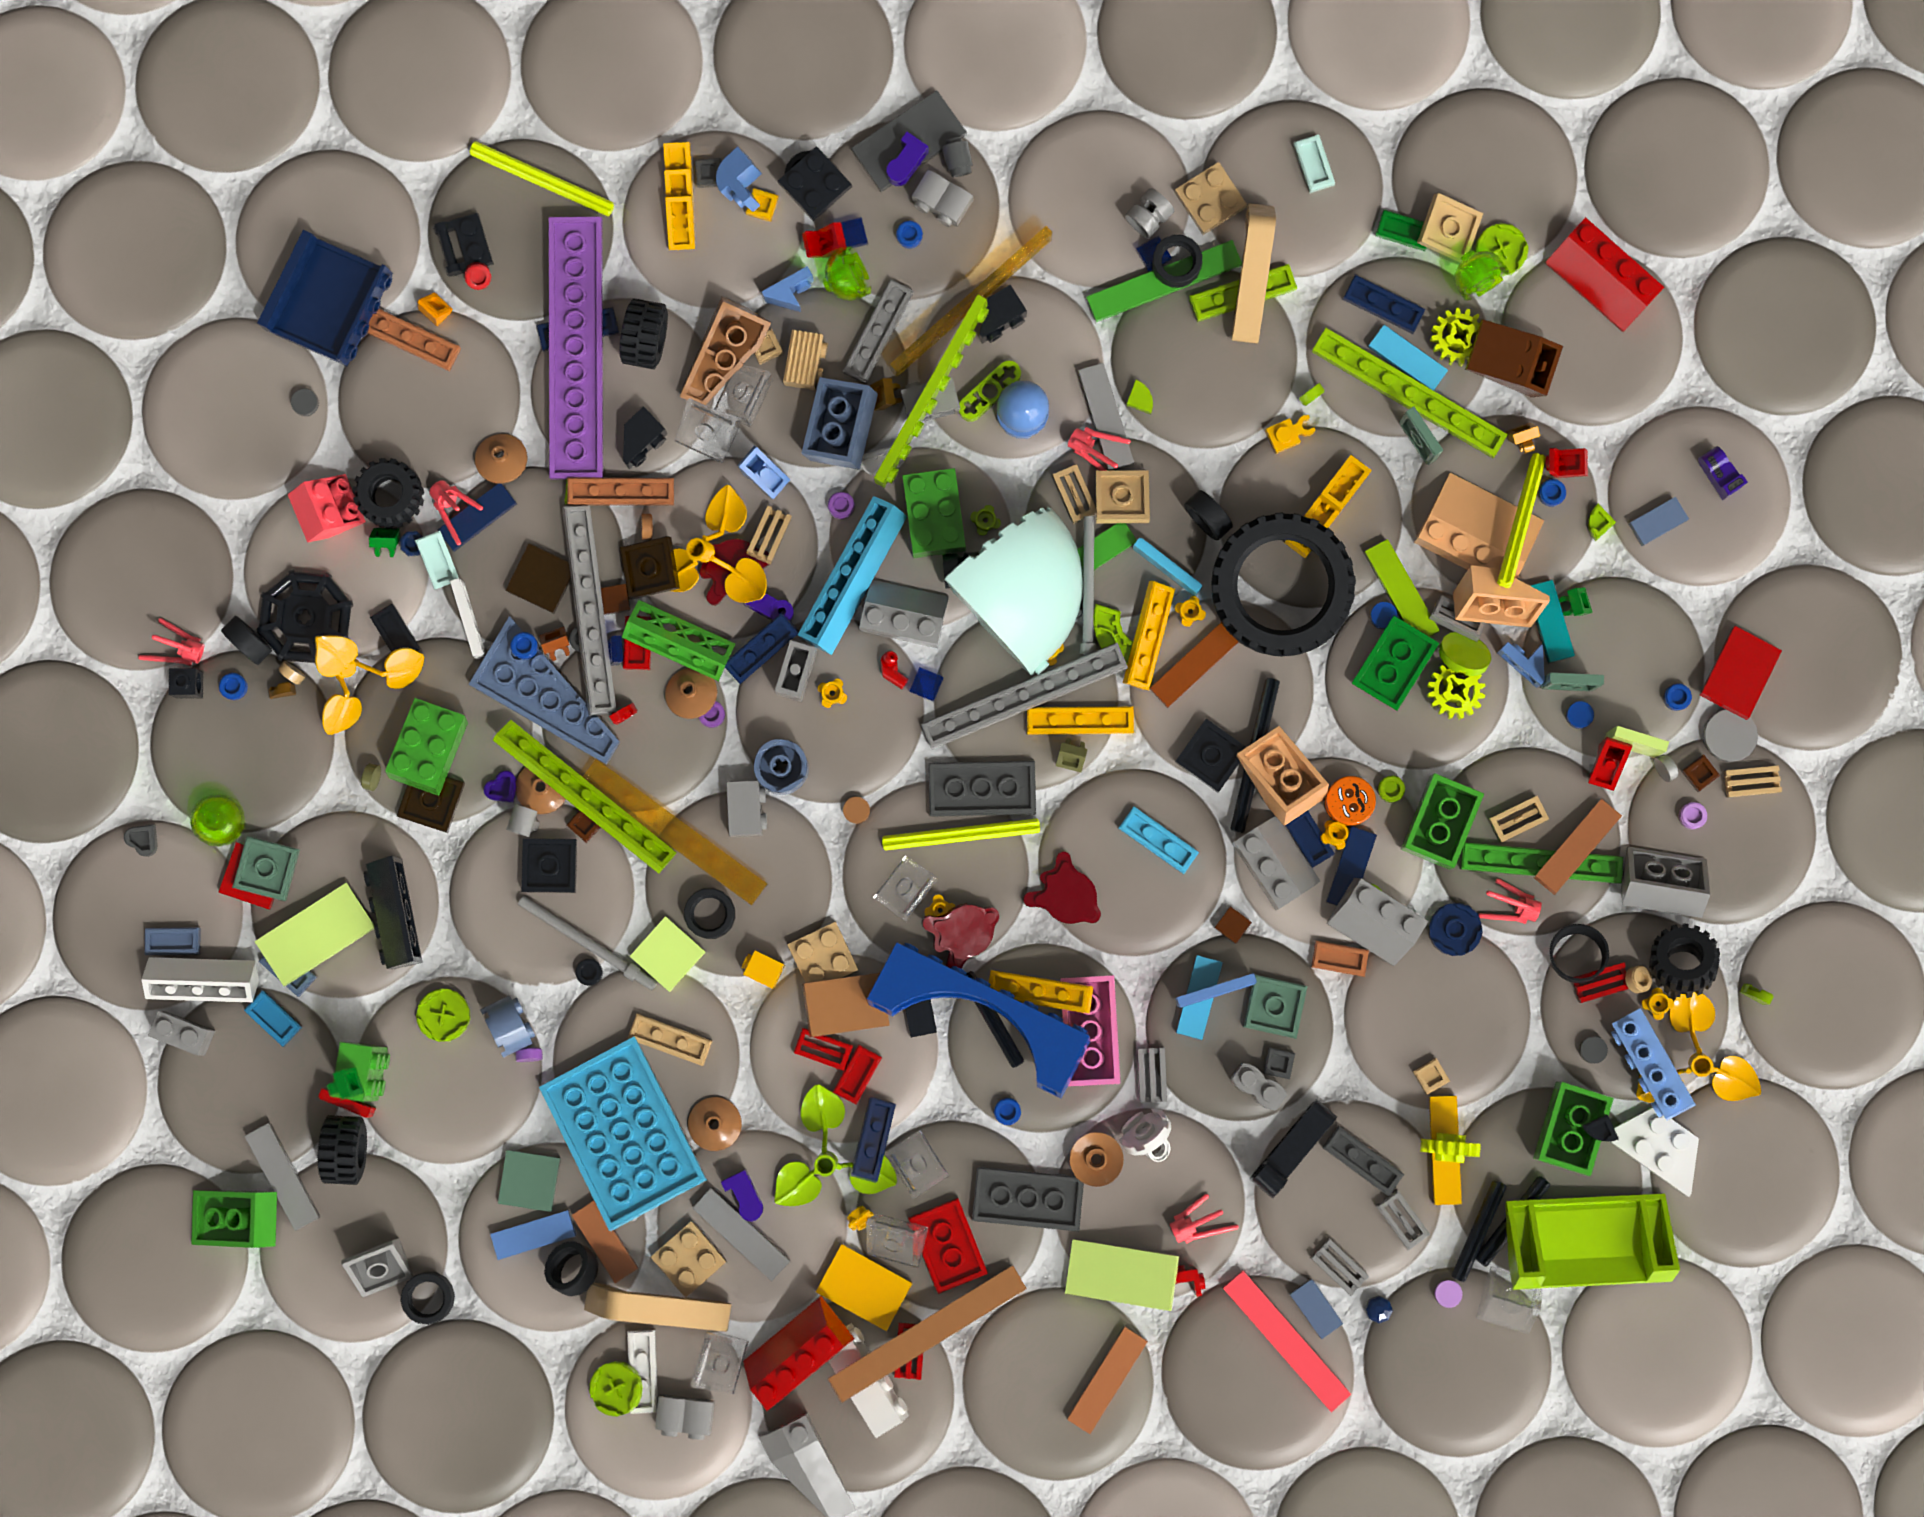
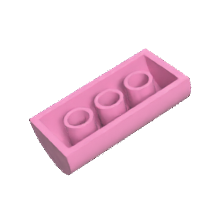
[1060,975,1121,1086]

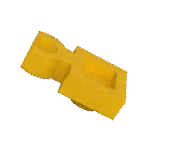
[1265,415,1315,454]

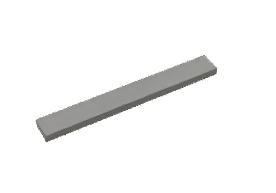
[562,505,617,716]
[921,642,1128,749]

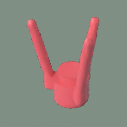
[1068,427,1131,471]
[429,480,483,545]
[138,618,205,666]
[1478,878,1542,924]
[1169,1194,1238,1244]

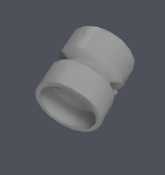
[1125,188,1175,239]

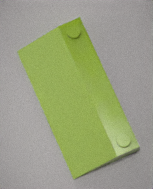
[1505,1194,1680,1290]

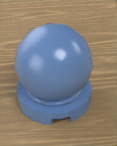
[997,381,1049,439]

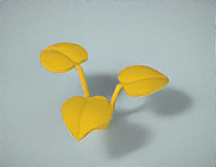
[671,485,767,603]
[315,635,424,735]
[1636,992,1761,1103]

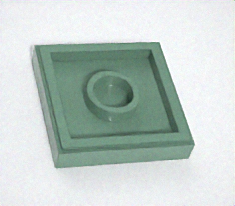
[1399,407,1444,465]
[1540,673,1604,692]
[232,836,300,901]
[1243,975,1308,1039]
[498,1150,561,1212]

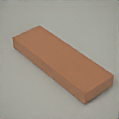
[571,1201,638,1283]

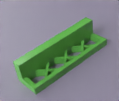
[622,600,736,681]

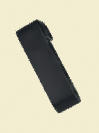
[1249,1099,1337,1198]

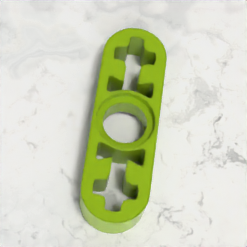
[959,361,1021,422]

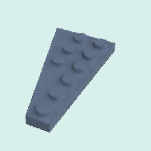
[469,616,620,765]

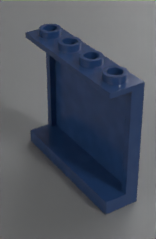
[257,230,393,367]

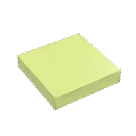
[1605,726,1669,758]
[630,916,706,992]

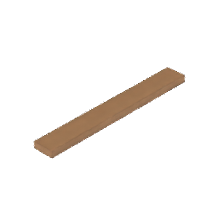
[828,1265,1027,1403]

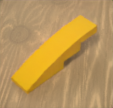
[663,142,695,250]
[1284,455,1372,558]

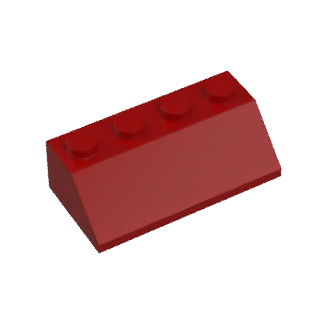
[1545,217,1664,332]
[743,1296,855,1411]

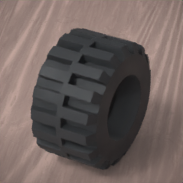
[619,298,668,369]
[353,458,424,528]
[1649,923,1720,998]
[317,1115,367,1185]

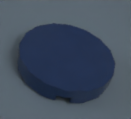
[1428,903,1483,956]

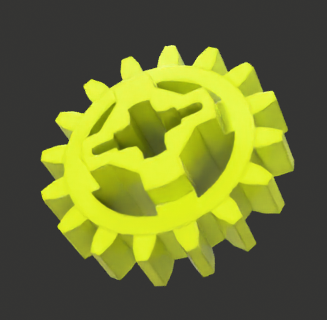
[1430,308,1480,366]
[1427,665,1486,720]
[1420,1133,1481,1163]

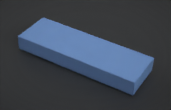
[1175,973,1257,1008]
[490,1210,577,1260]

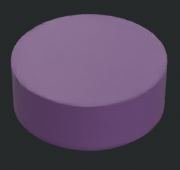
[828,492,855,519]
[699,701,725,728]
[515,1048,543,1062]

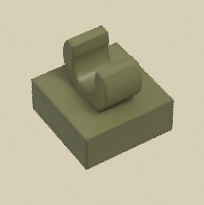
[1056,738,1088,773]

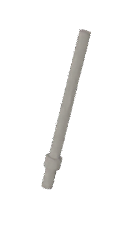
[1080,516,1096,657]
[518,896,657,991]

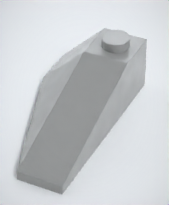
[759,1412,856,1517]

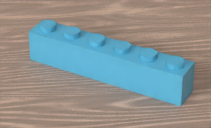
[798,496,907,655]

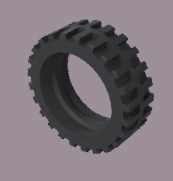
[1211,512,1356,657]

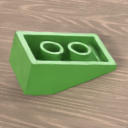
[191,1190,277,1248]

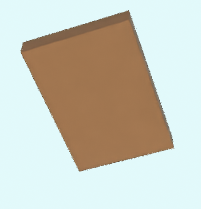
[802,973,890,1037]

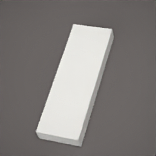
[450,578,486,660]
[627,1329,658,1414]

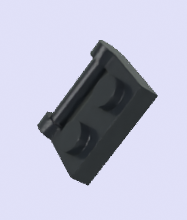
[433,213,494,277]

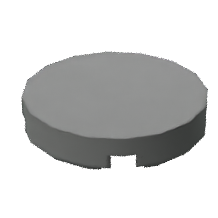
[1703,710,1758,762]

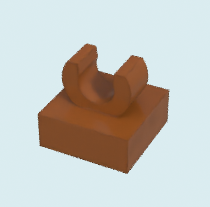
[539,627,570,661]

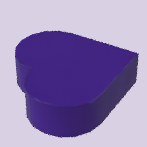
[484,771,517,803]

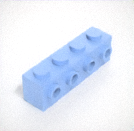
[1611,1008,1696,1121]

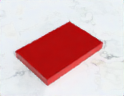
[1699,626,1782,720]
[908,1198,988,1294]

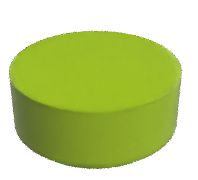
[1298,383,1325,406]
[1377,776,1405,803]

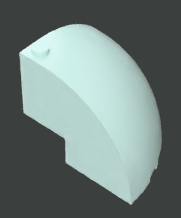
[945,507,1083,677]

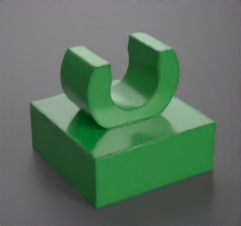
[369,528,400,557]
[1559,587,1593,616]
[326,1067,364,1100]

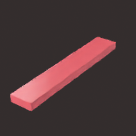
[1223,1270,1352,1412]

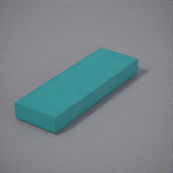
[1531,580,1575,664]

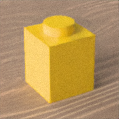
[742,951,785,989]

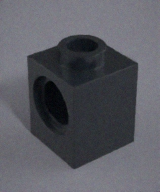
[169,668,203,699]

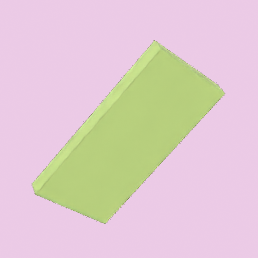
[254,883,374,987]
[1065,1239,1179,1311]

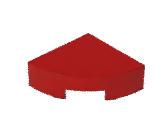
[609,703,638,725]

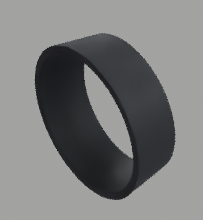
[1549,924,1609,983]

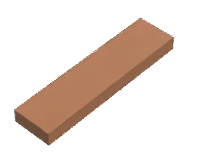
[367,309,461,372]
[568,478,674,506]
[1534,799,1622,895]
[1067,1326,1148,1434]

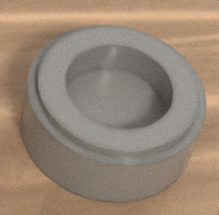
[1654,754,1678,782]

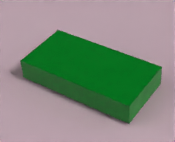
[1375,210,1427,251]

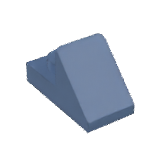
[762,266,814,312]
[737,446,790,499]
[1497,642,1545,688]

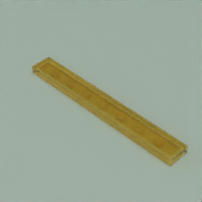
[890,226,1052,377]
[583,759,768,905]

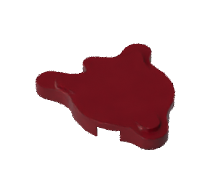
[700,539,770,606]
[1024,852,1101,924]
[922,903,999,969]

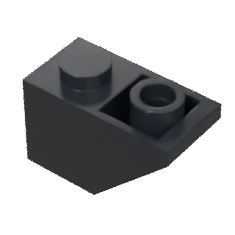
[979,284,1027,344]
[623,406,668,470]

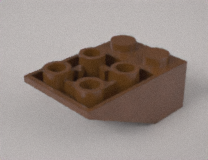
[1465,319,1563,398]

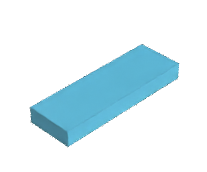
[1368,325,1448,391]
[1133,538,1202,596]
[1118,807,1199,875]
[1176,955,1223,1040]

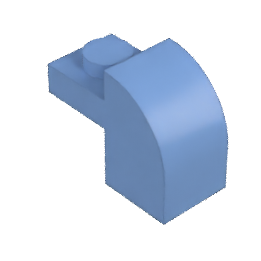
[716,147,762,212]

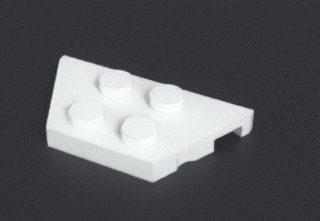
[1610,1107,1699,1197]

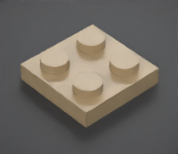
[1175,162,1247,235]
[1417,193,1483,263]
[1096,470,1150,523]
[787,922,858,983]
[651,1221,727,1297]

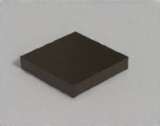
[620,536,680,600]
[505,544,571,614]
[397,777,465,833]

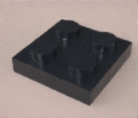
[778,146,852,221]
[1175,719,1246,793]
[521,838,577,893]

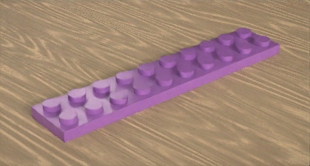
[549,217,603,480]

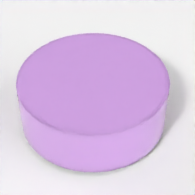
[1679,802,1707,829]
[1434,1280,1462,1308]

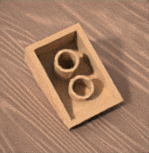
[1453,565,1550,628]
[1237,726,1329,826]

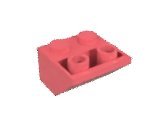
[288,474,366,543]

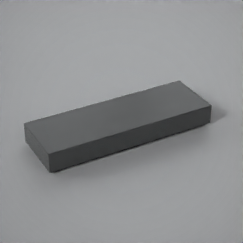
[1322,1126,1405,1196]

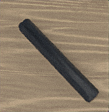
[966,971,1024,1068]
[1476,1176,1551,1267]
[1452,1180,1507,1282]

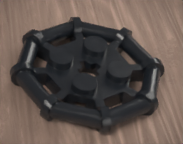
[256,569,354,665]

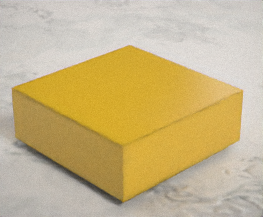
[746,188,779,222]

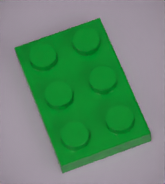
[1352,615,1439,711]

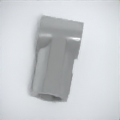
[506,804,540,837]

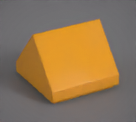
[417,292,453,327]

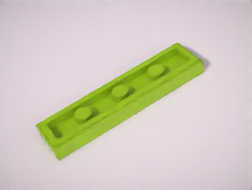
[1189,264,1297,322]
[1364,539,1440,637]

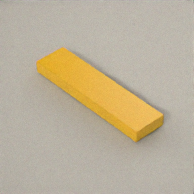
[1123,581,1175,690]
[1027,706,1134,735]
[989,970,1093,1013]
[1429,1096,1462,1205]

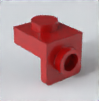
[802,222,847,258]
[1546,448,1588,478]
[1175,1265,1206,1297]

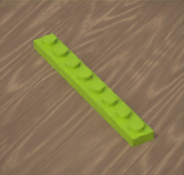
[874,294,989,488]
[1312,328,1508,459]
[493,720,677,874]

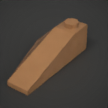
[680,296,771,407]

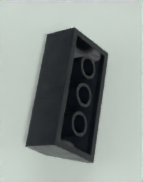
[364,855,423,970]

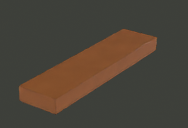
[1150,622,1239,708]

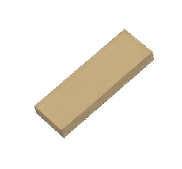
[627,1014,713,1066]

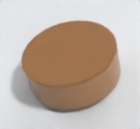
[641,514,653,540]
[843,797,870,824]

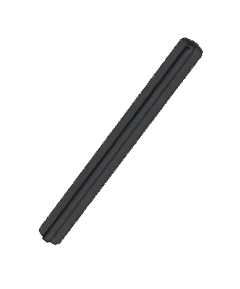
[1230,678,1280,833]

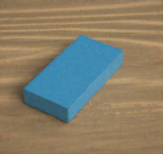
[244,991,302,1047]

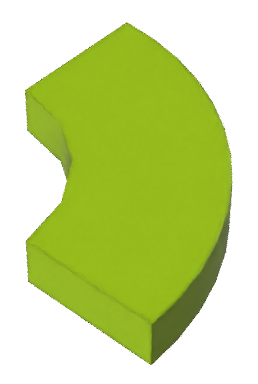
[1093,604,1133,664]

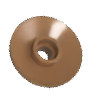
[475,434,528,484]
[665,668,717,719]
[515,767,566,814]
[688,1097,742,1151]
[1070,1132,1124,1187]

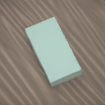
[1293,134,1335,193]
[415,531,459,590]

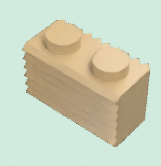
[783,330,828,390]

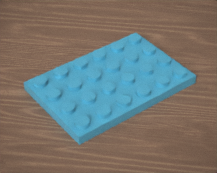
[539,1037,707,1231]

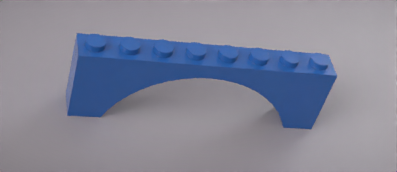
[867,942,1090,1099]

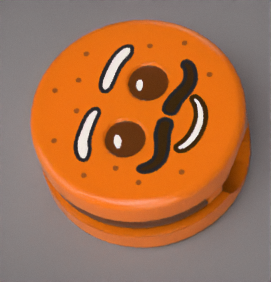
[1324,776,1376,826]

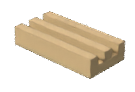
[1052,464,1096,524]
[747,506,792,565]
[1724,765,1782,798]
[1488,795,1549,843]

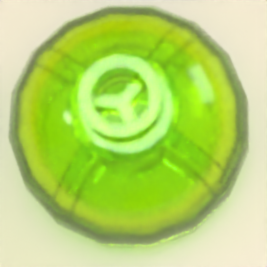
[823,246,872,301]
[1454,250,1509,301]
[190,794,245,847]

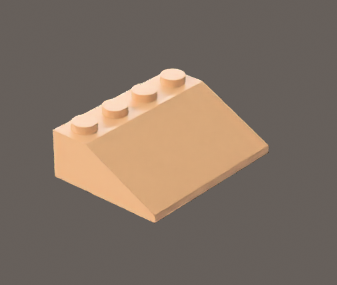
[1414,473,1544,579]

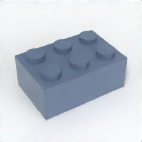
[801,377,878,470]

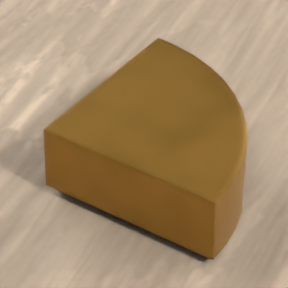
[268,682,296,699]

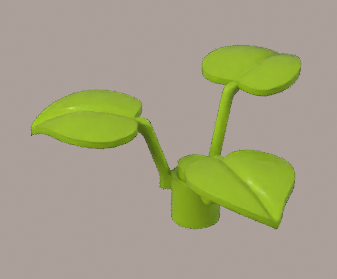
[774,1084,897,1206]

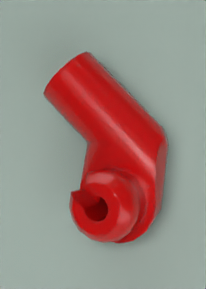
[880,651,909,690]

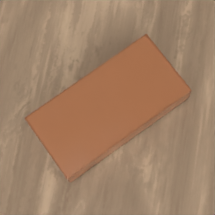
[1311,941,1369,977]

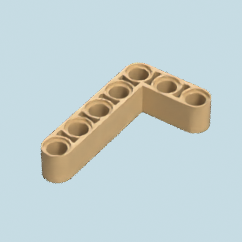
[1232,203,1276,344]
[584,1283,732,1331]

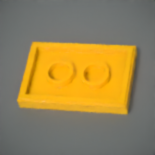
[816,1244,912,1331]

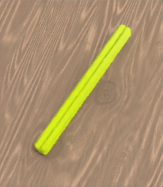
[469,141,614,216]
[1497,453,1546,588]
[882,818,1040,850]

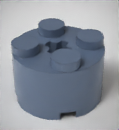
[754,739,809,795]
[480,996,535,1058]

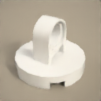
[1119,1108,1171,1162]

